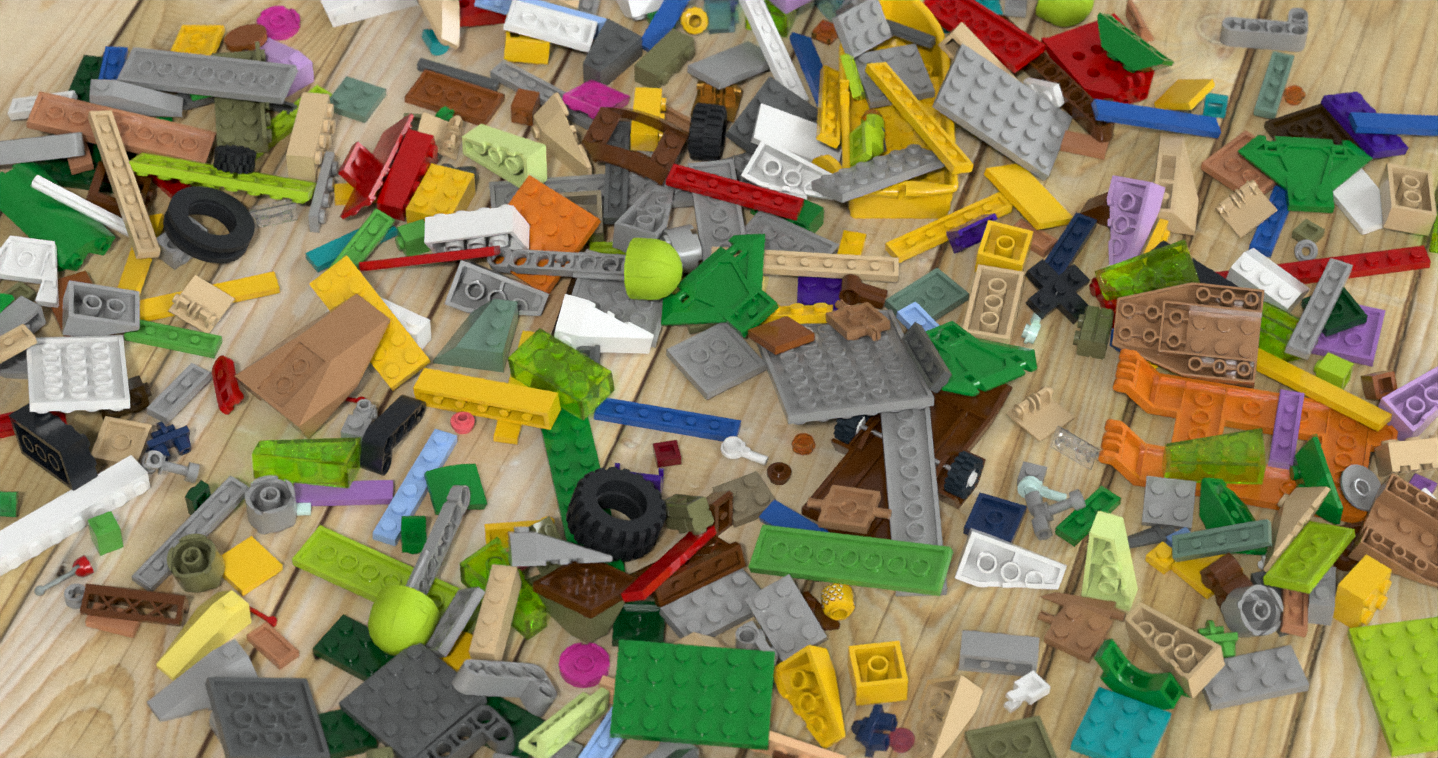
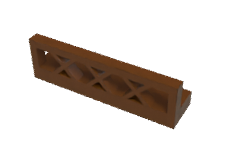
[80,583,190,627]

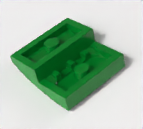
[424,464,487,515]

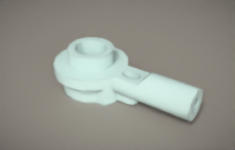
[1021,312,1041,344]
[1017,476,1067,502]

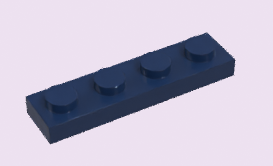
[1045,212,1097,275]

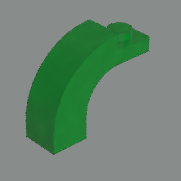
[1094,639,1184,710]

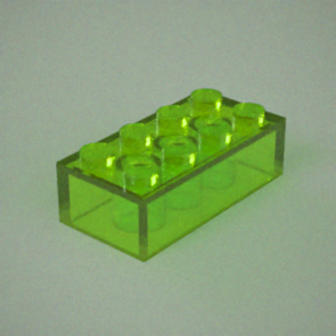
[508,328,615,420]

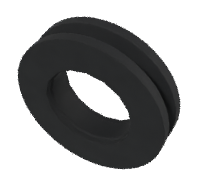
[163,186,255,263]

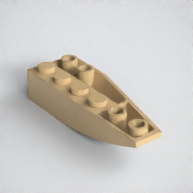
[418,0,460,49]
[1151,132,1199,236]

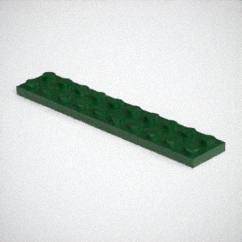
[313,614,545,758]

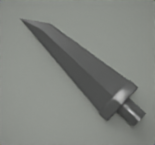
[1127,525,1175,549]

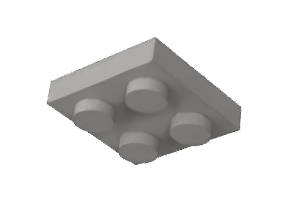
[1141,476,1196,531]

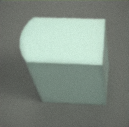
[296,503,311,516]

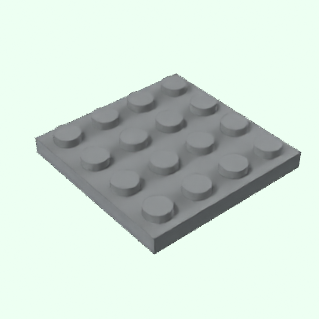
[572,249,663,348]

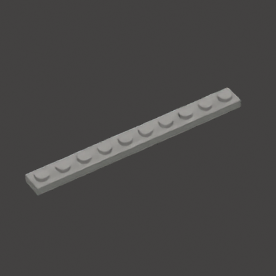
[490,59,680,164]

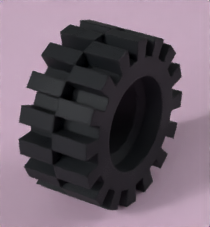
[213,145,257,174]

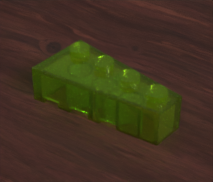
[1094,239,1201,300]
[1162,428,1266,485]
[252,437,361,488]
[459,537,547,640]

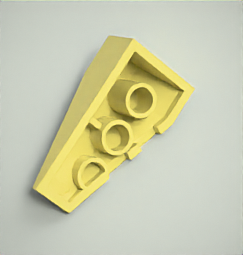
[156,590,251,681]

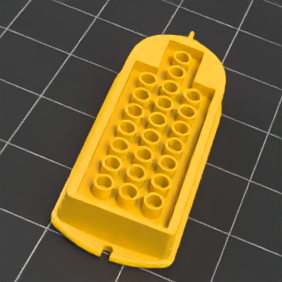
[838,0,958,219]

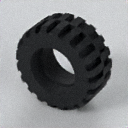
[566,467,666,562]

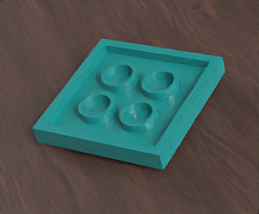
[1070,687,1172,758]

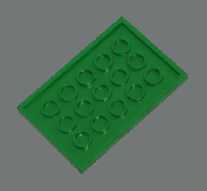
[610,639,775,750]

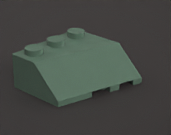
[433,299,518,373]

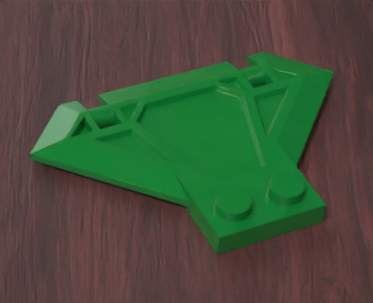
[1238,135,1373,213]
[661,234,779,338]
[925,321,1037,397]

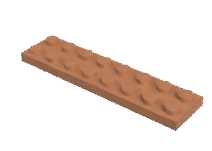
[27,91,216,163]

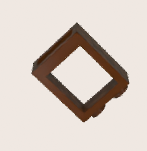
[86,161,153,219]

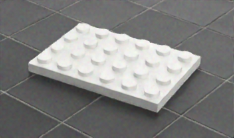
[26,335,130,414]

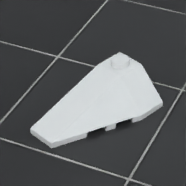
[741,138,833,200]
[552,294,654,354]
[955,528,1067,589]

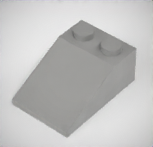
[62,280,140,336]

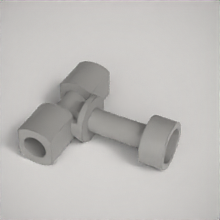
[140,450,199,483]
[1025,489,1086,541]

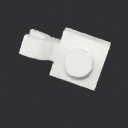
[1004,671,1050,713]

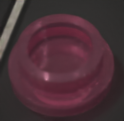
[889,728,915,753]

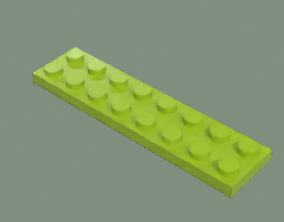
[129,152,317,203]
[292,525,483,634]

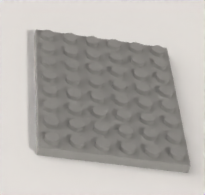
[756,309,934,425]

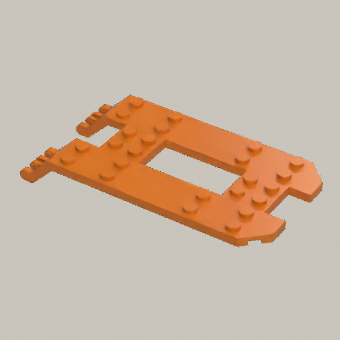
[1098,349,1398,523]

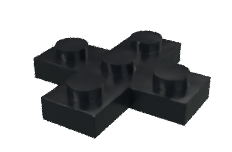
[1025,259,1090,325]

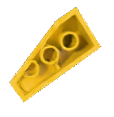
[773,645,846,749]

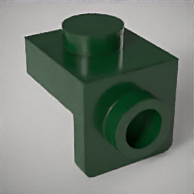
[185,480,211,515]

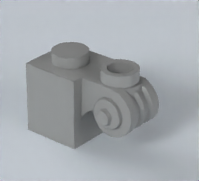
[340,399,378,455]

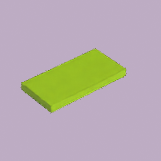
[1263,521,1355,594]

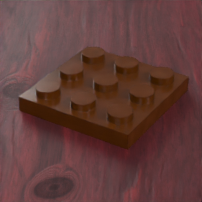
[533,561,637,619]

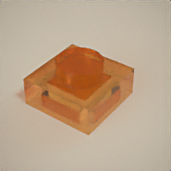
[811,19,839,46]

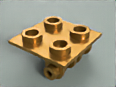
[690,81,743,122]

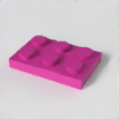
[562,79,630,119]

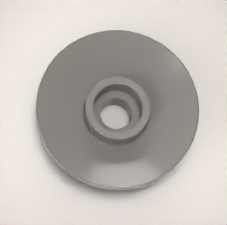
[1340,465,1381,511]

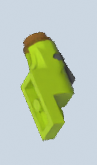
[849,109,886,167]

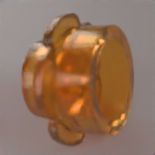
[1284,85,1306,105]
[791,433,815,455]

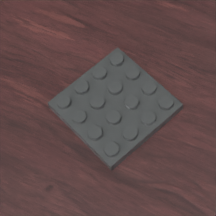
[725,76,818,155]
[339,643,487,758]
[205,677,330,758]

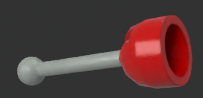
[34,555,94,596]

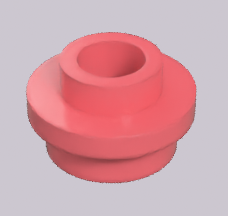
[450,412,475,434]

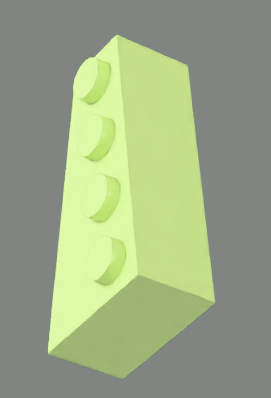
[462,124,547,188]
[1081,511,1138,611]

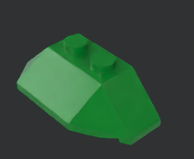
[1097,13,1174,73]
[1290,434,1343,525]
[1199,477,1268,555]

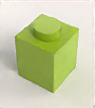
[1313,352,1354,390]

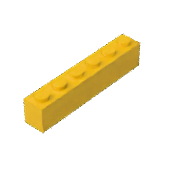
[413,368,561,430]

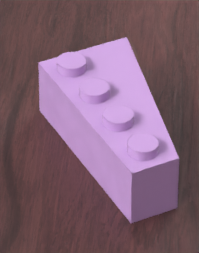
[1378,366,1438,441]

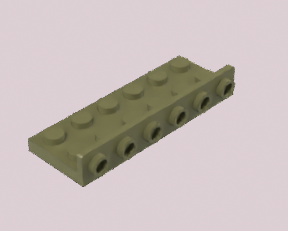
[211,41,272,153]

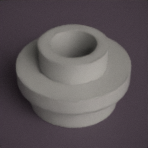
[1294,240,1318,261]

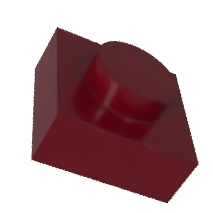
[653,440,681,468]

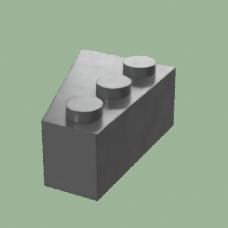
[583,18,642,86]

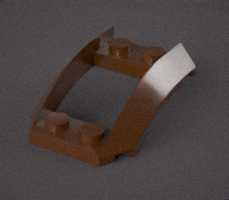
[581,107,689,186]

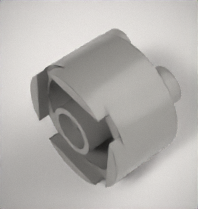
[658,224,702,274]
[245,475,297,535]
[1221,585,1283,638]

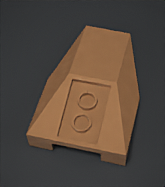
[1112,282,1265,389]
[235,294,390,440]
[1348,473,1438,588]

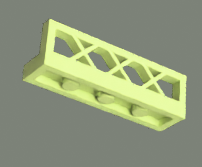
[519,687,610,758]

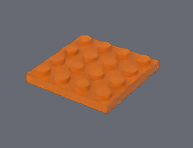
[485,175,601,293]

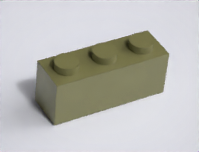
[634,28,696,88]

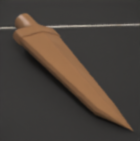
[1039,592,1126,622]

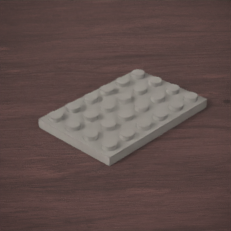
[932,43,1073,181]

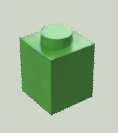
[395,219,431,256]
[88,511,124,556]

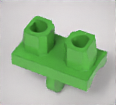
[1198,620,1238,658]

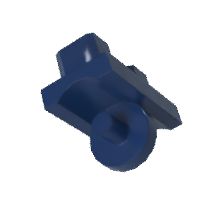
[146,421,191,461]
[851,704,898,758]

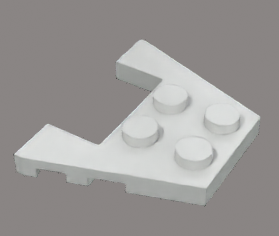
[0,236,59,308]

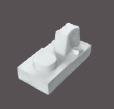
[1023,77,1065,107]

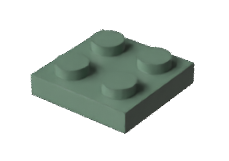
[330,76,386,123]

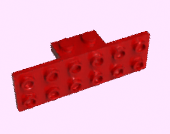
[338,113,414,220]

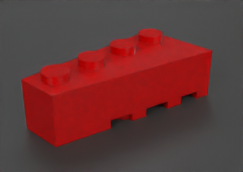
[376,129,439,221]

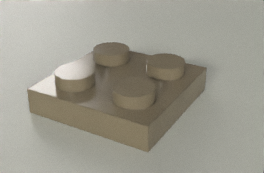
[713,471,776,528]

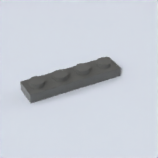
[901,322,952,393]

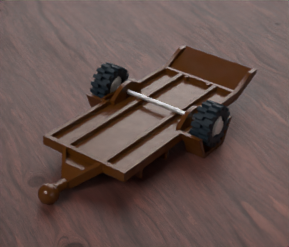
[801,383,1012,582]

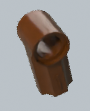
[839,274,888,310]

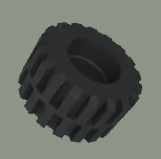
[688,103,727,161]

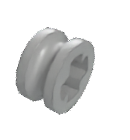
[64,583,85,609]

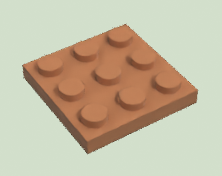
[1201,130,1279,195]

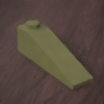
[521,574,625,643]

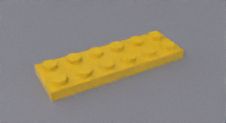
[309,255,431,391]

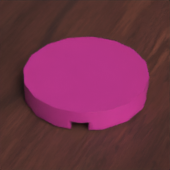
[256,5,301,41]
[559,643,610,688]

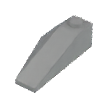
[508,527,612,567]

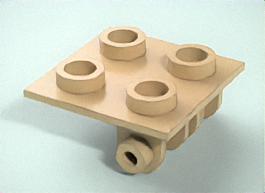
[417,112,464,161]
[1215,179,1278,238]
[168,275,235,334]
[1006,386,1075,442]

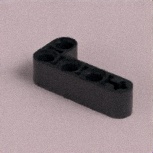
[360,394,426,476]

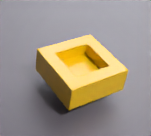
[1145,541,1176,575]

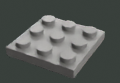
[854,44,935,109]
[666,323,766,400]

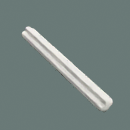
[31,175,129,237]

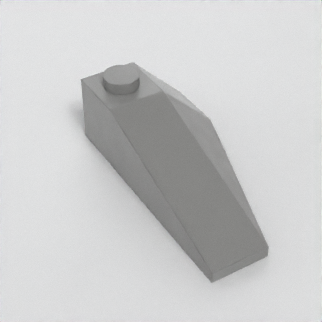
[89,79,183,117]
[613,184,674,253]
[444,259,549,316]
[147,639,258,722]

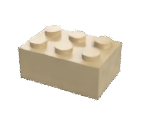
[1379,163,1437,236]

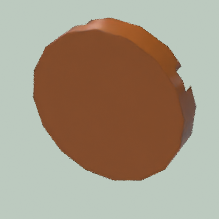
[224,24,268,52]

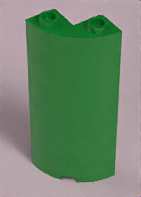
[0,162,116,271]

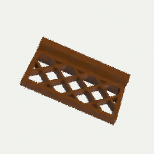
[629,535,746,608]

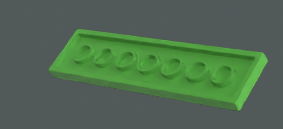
[748,525,953,596]

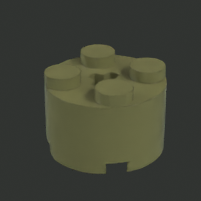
[167,534,225,593]

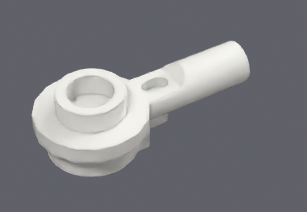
[720,436,768,466]

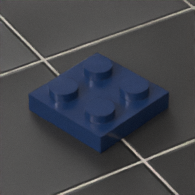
[963,492,1027,544]

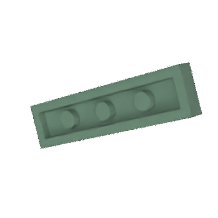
[1253,51,1295,119]
[1172,519,1272,562]

